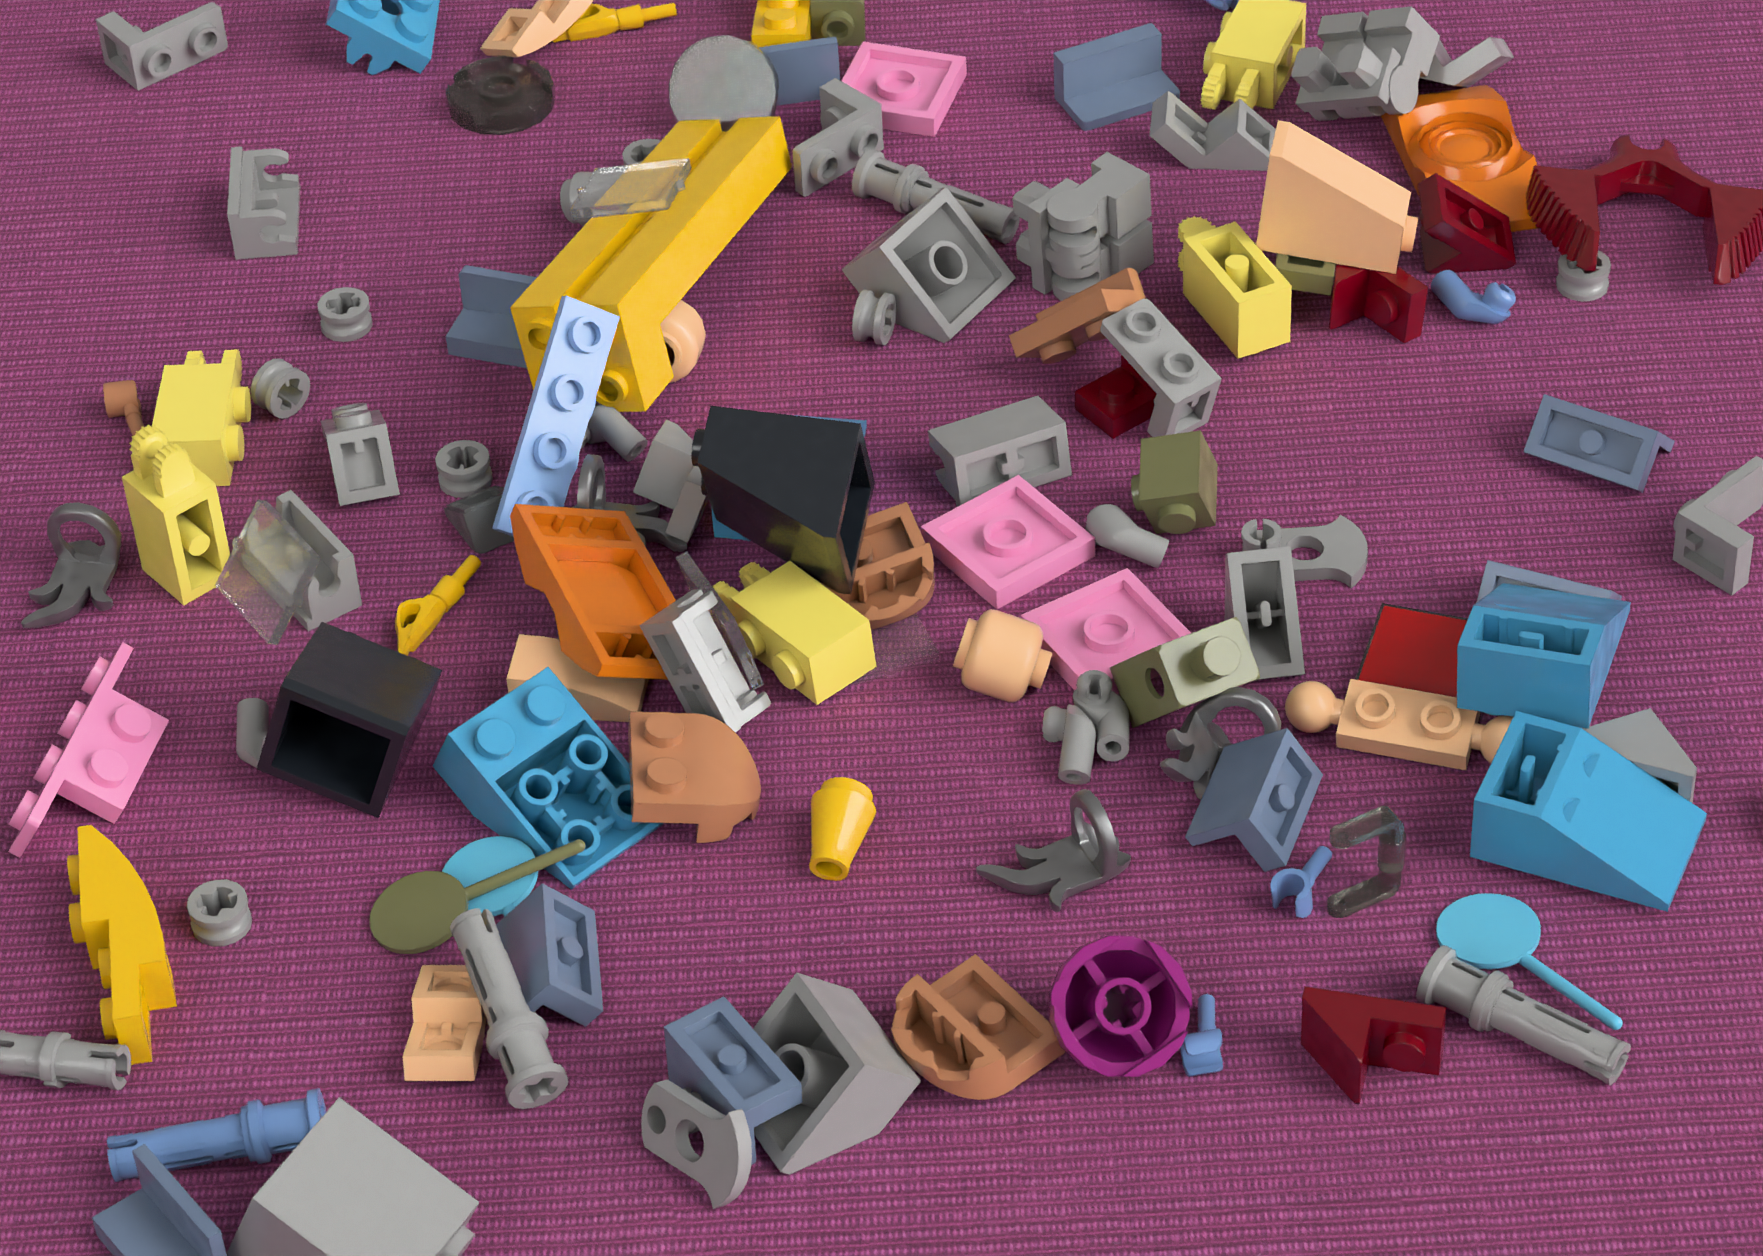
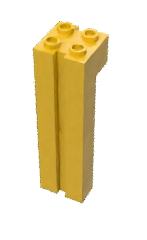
[510,116,792,412]

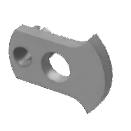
[1241,515,1368,588]
[641,1079,752,1209]

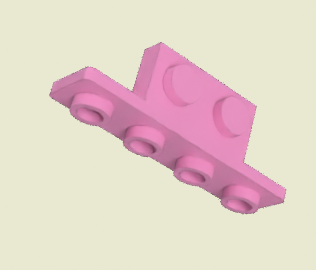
[8,642,169,858]

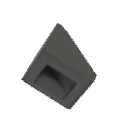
[444,485,514,554]

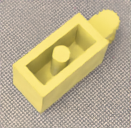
[1201,0,1306,109]
[1178,216,1292,359]
[152,350,251,486]
[122,424,235,605]
[708,561,877,705]

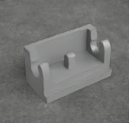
[227,146,300,260]
[928,396,1072,507]
[246,490,362,632]
[639,589,771,733]

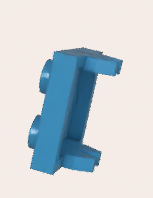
[326,0,440,75]

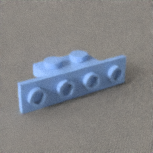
[492,296,620,537]

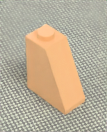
[1256,120,1418,274]

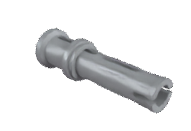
[852,149,1020,244]
[450,908,568,1109]
[1416,945,1631,1085]

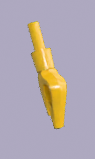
[553,3,677,42]
[395,555,481,656]

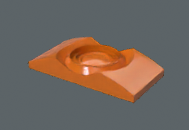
[1381,85,1538,232]
[510,504,676,680]

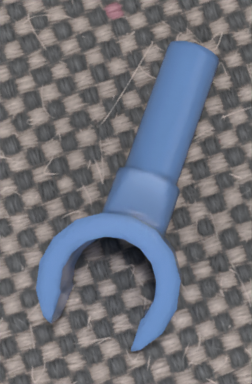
[1270,846,1332,918]
[1180,994,1223,1077]

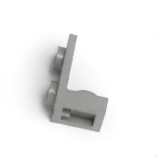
[96,2,228,91]
[793,78,884,197]
[1100,298,1222,437]
[321,403,400,506]
[1672,456,1763,596]

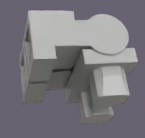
[1291,6,1440,121]
[1012,152,1154,301]

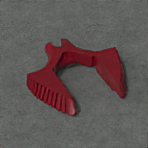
[1525,135,1763,285]

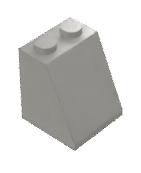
[227,1097,480,1256]

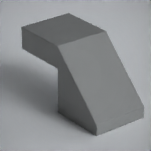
[1419,37,1514,87]
[1150,90,1276,171]
[633,420,709,543]

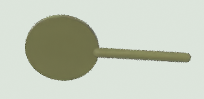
[369,839,586,954]

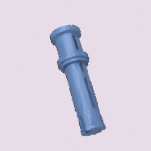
[107,1088,326,1182]

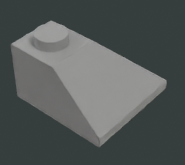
[842,187,1016,343]

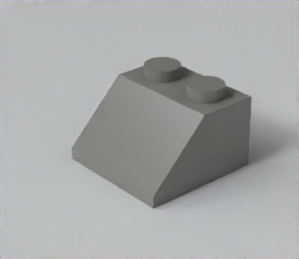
[753,973,921,1174]

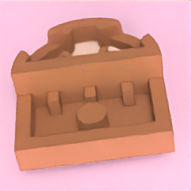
[1009,268,1146,364]
[815,502,935,630]
[628,711,761,843]
[891,954,1065,1100]

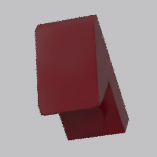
[1418,173,1516,274]
[1329,264,1428,343]
[1075,355,1157,439]
[1301,986,1446,1104]

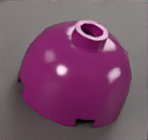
[1049,936,1192,1077]

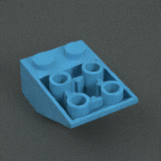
[1457,583,1631,729]
[433,667,665,890]
[1470,711,1707,912]

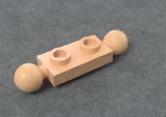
[1285,679,1513,770]

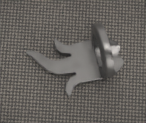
[572,454,687,552]
[21,502,121,628]
[1160,687,1281,800]
[976,789,1131,912]

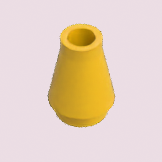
[809,777,876,881]

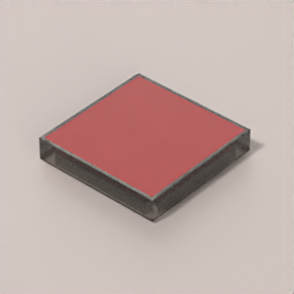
[1355,603,1484,724]

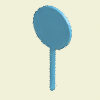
[442,836,538,917]
[1436,893,1623,1030]

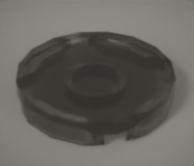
[668,35,779,132]
[445,56,556,135]

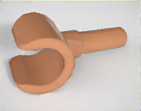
[103,380,145,436]

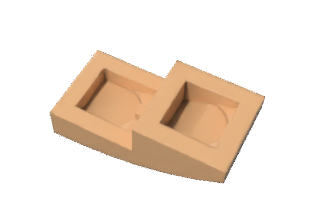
[480,0,594,57]
[506,634,649,722]
[403,965,487,1081]

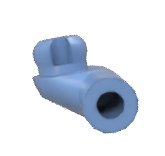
[1431,270,1516,325]

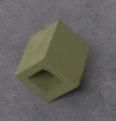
[1131,430,1218,534]

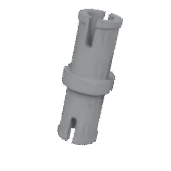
[0,1030,131,1090]

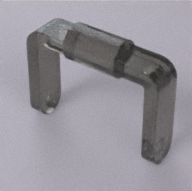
[1327,805,1406,918]

